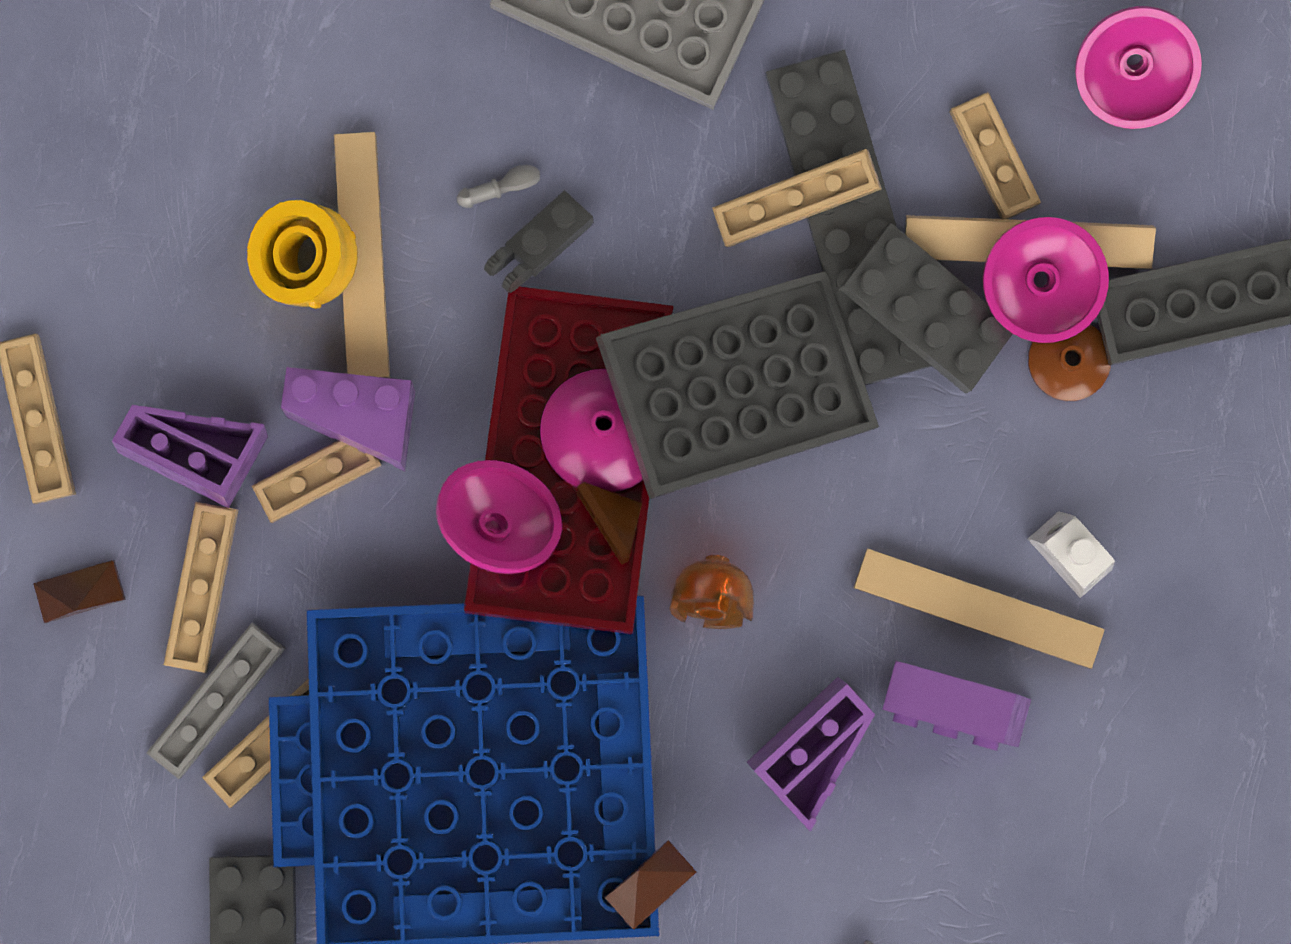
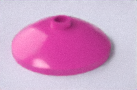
[1075,6,1202,129]
[983,217,1109,343]
[540,369,643,493]
[436,460,562,573]

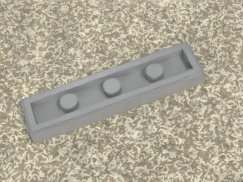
[147,623,286,779]

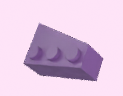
[281,367,415,471]
[112,405,268,508]
[882,661,1031,751]
[747,677,875,832]

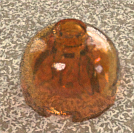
[669,555,754,629]

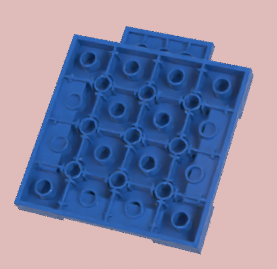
[269,595,659,944]

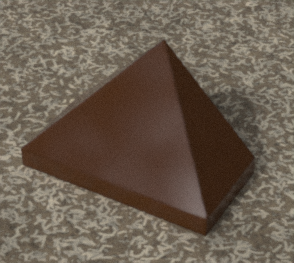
[577,482,642,565]
[33,560,126,623]
[605,840,697,930]

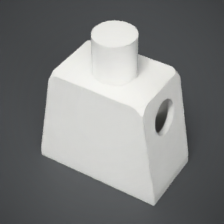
[1028,511,1115,598]

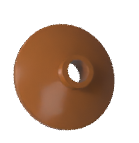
[1028,325,1111,401]

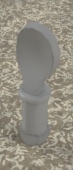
[456,165,540,208]

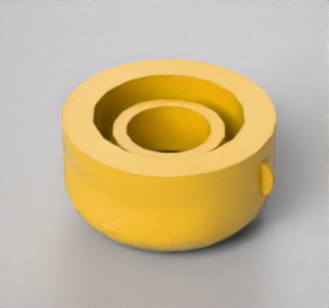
[247,200,358,309]

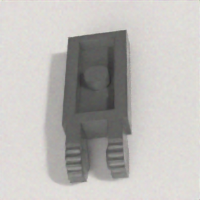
[484,190,594,293]

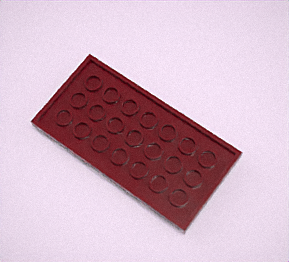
[464,286,674,634]

